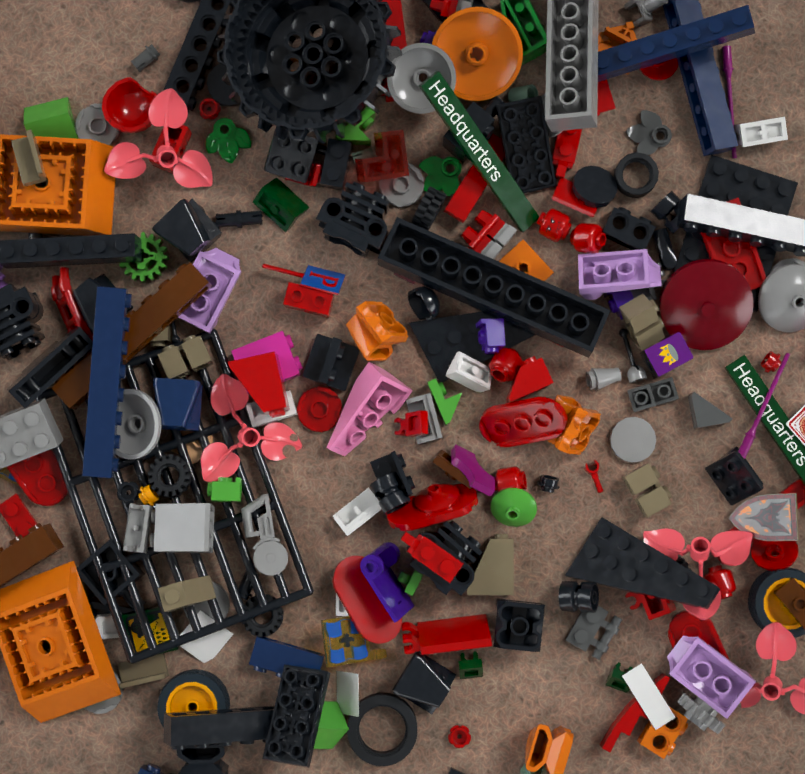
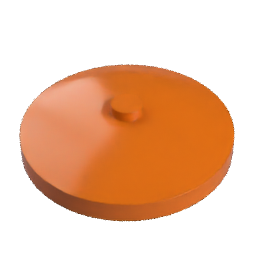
[432,7,523,101]

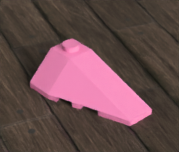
[327,362,412,456]

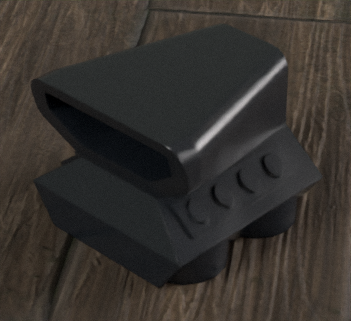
[152,198,222,262]
[73,274,133,334]
[493,599,545,652]
[392,651,456,714]
[177,743,229,774]

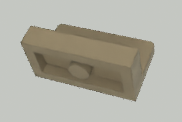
[11,130,47,187]
[118,653,169,689]

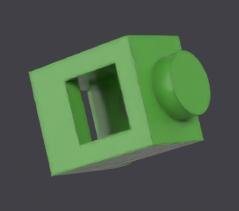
[207,477,242,503]

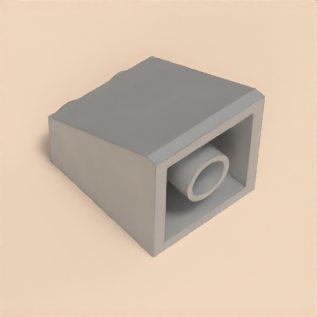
[150,503,215,553]

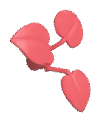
[104,88,213,188]
[201,374,302,482]
[643,528,753,620]
[740,622,805,714]

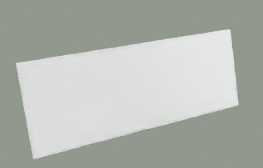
[622,663,676,730]

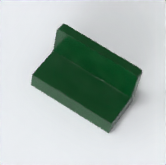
[253,178,309,232]

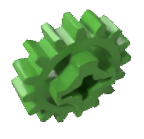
[119,232,169,283]

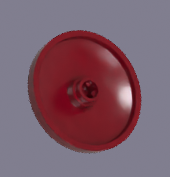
[659,259,753,350]

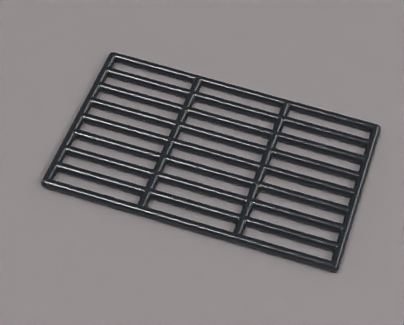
[35,329,314,664]

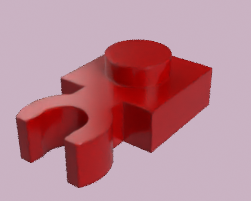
[394,410,428,437]

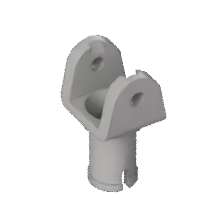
[624,0,668,29]

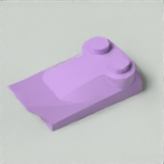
[178,248,241,333]
[578,249,662,300]
[667,635,756,719]

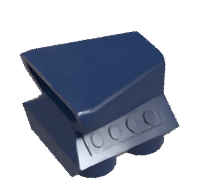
[153,378,203,431]

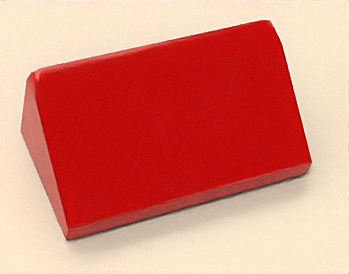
[552,178,597,217]

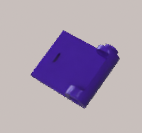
[360,542,415,623]

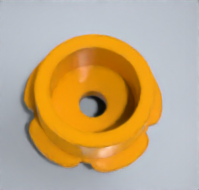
[138,484,159,506]

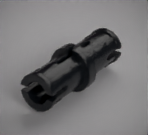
[216,210,263,228]

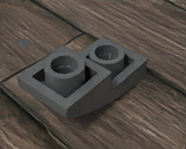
[627,377,679,412]

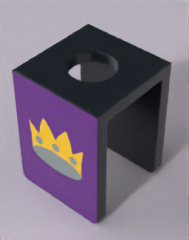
[640,332,693,379]

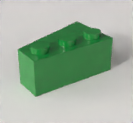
[500,0,547,66]

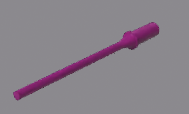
[722,45,737,159]
[738,353,790,459]

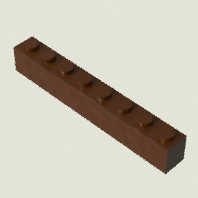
[52,262,213,410]

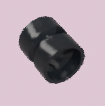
[650,191,681,234]
[370,472,411,515]
[559,581,599,613]

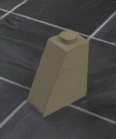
[466,534,514,595]
[158,575,216,612]

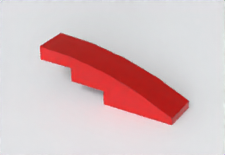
[444,134,505,223]
[599,673,670,752]

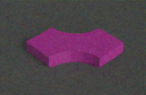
[451,444,495,496]

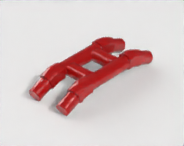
[51,267,93,341]

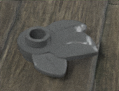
[626,110,672,155]

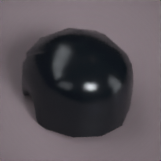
[408,286,440,321]

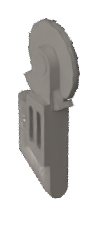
[241,493,288,576]

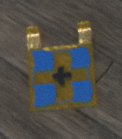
[321,616,387,668]

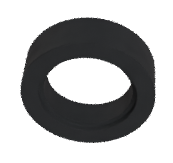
[347,693,418,766]

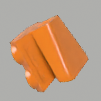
[346,301,408,361]
[547,395,601,455]
[525,724,574,774]

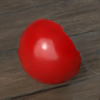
[102,77,158,134]

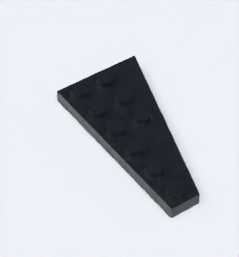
[409,311,535,383]

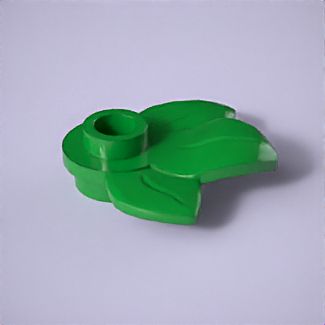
[205,118,251,163]
[419,156,462,197]

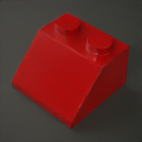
[506,356,554,403]

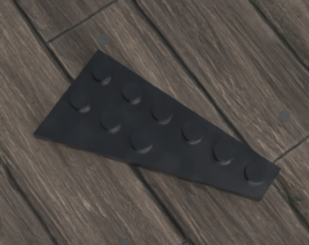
[565,517,720,609]

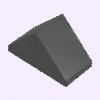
[688,392,733,429]

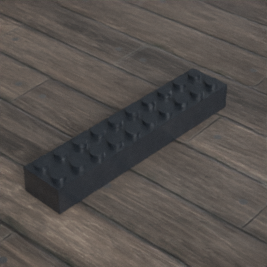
[378,217,611,358]

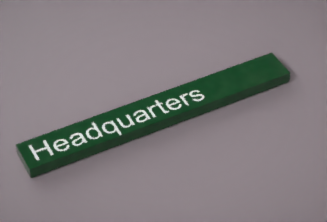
[419,71,539,232]
[725,355,805,485]

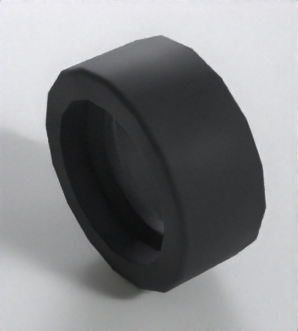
[614,152,659,198]

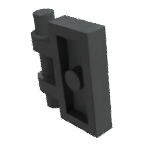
[565,606,622,660]

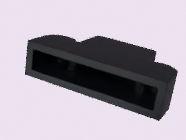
[7,326,93,408]

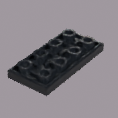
[495,95,557,193]
[262,664,330,768]

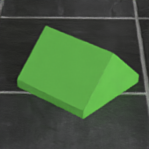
[24,97,78,139]
[314,701,349,749]

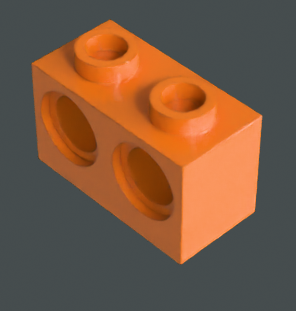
[637,706,688,759]

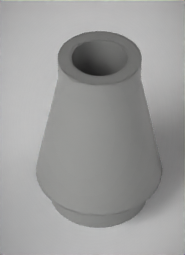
[585,368,621,391]

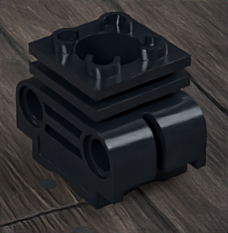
[316,182,389,259]
[0,284,46,360]
[407,520,482,596]

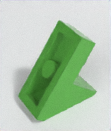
[335,107,375,146]
[427,378,462,425]

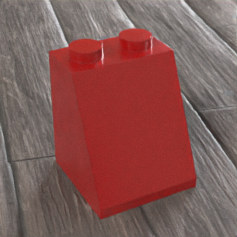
[228,351,290,418]

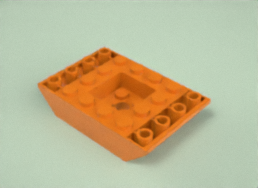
[0,134,116,236]
[0,561,121,723]

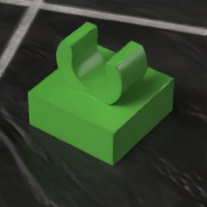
[397,570,424,596]

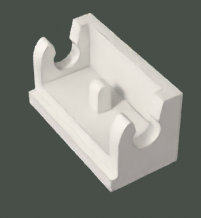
[734,117,788,147]
[246,390,298,428]
[333,487,381,536]

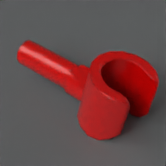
[585,460,603,493]

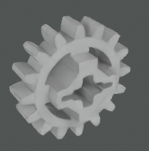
[677,693,725,734]

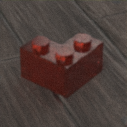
[355,129,409,182]

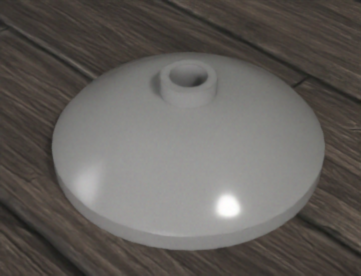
[387,43,456,114]
[758,264,805,332]
[115,389,161,459]

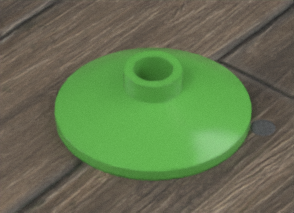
[491,488,537,527]

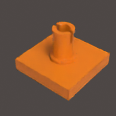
[499,239,554,281]

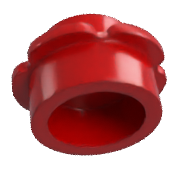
[199,98,221,120]
[760,351,782,373]
[448,725,471,748]

